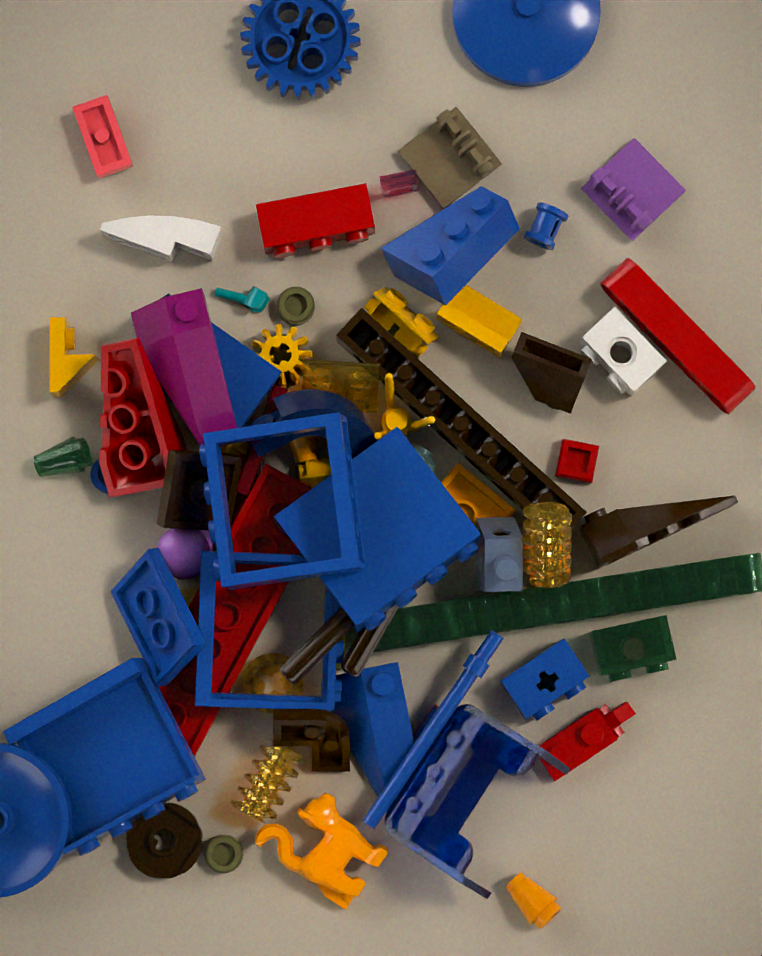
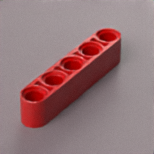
[600,258,756,415]

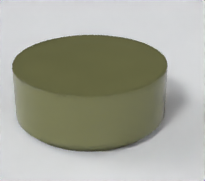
[277,286,315,325]
[205,835,243,873]

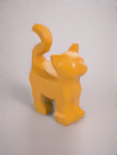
[254,792,389,910]

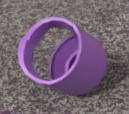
[157,528,215,580]

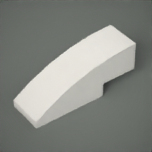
[100,215,223,262]

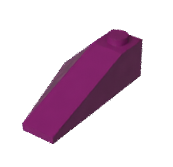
[131,288,237,447]

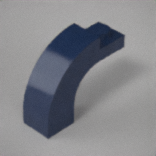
[244,389,378,459]

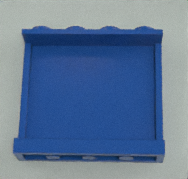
[274,427,481,633]
[3,658,206,856]

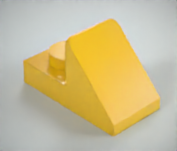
[50,317,99,397]

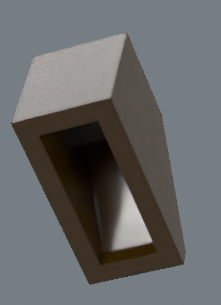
[511,332,592,414]

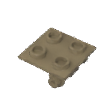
[398,107,502,209]

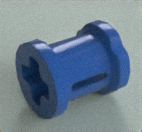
[524,202,569,250]

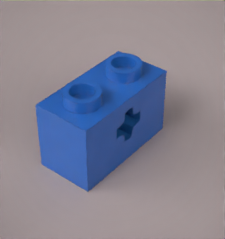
[500,639,590,721]

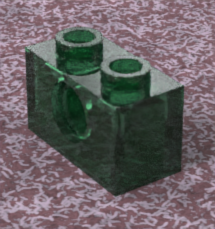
[589,615,677,682]

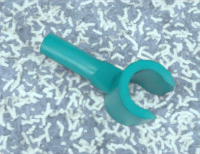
[215,286,270,313]

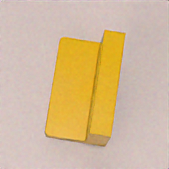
[436,285,522,358]

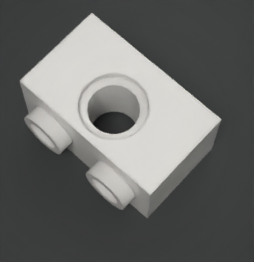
[580,307,667,396]

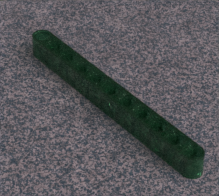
[355,553,762,652]

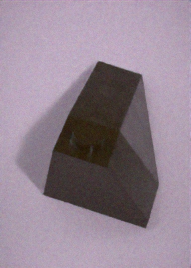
[579,495,738,569]

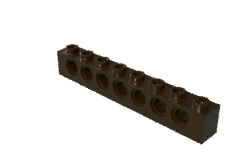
[336,308,587,544]

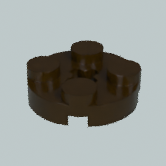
[126,803,203,879]

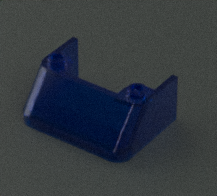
[384,704,571,899]

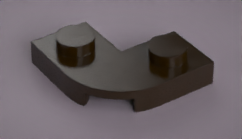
[273,709,350,772]

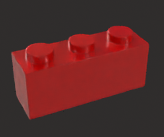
[256,183,375,258]

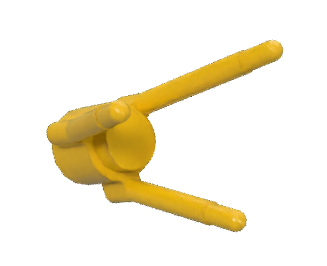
[374,373,435,440]

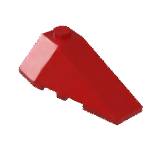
[99,337,187,498]

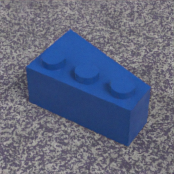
[381,186,520,306]

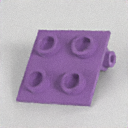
[581,138,686,242]

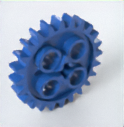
[240,0,361,100]

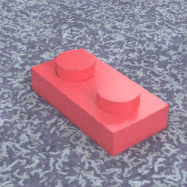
[72,95,133,179]

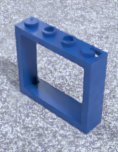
[199,412,366,590]
[195,551,344,711]

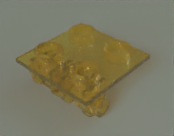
[302,359,379,413]

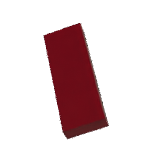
[237,385,288,498]

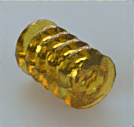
[523,502,572,588]
[230,738,306,824]

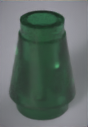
[34,436,93,477]

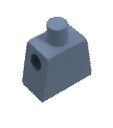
[476,517,523,592]

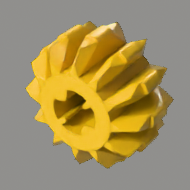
[251,324,313,388]

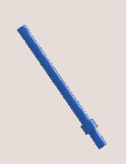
[362,630,504,829]

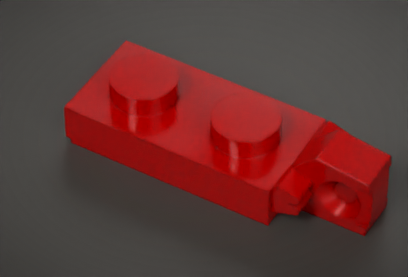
[533,701,636,782]

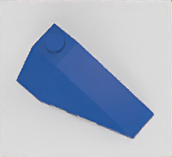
[330,662,428,820]

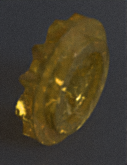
[242,653,303,714]

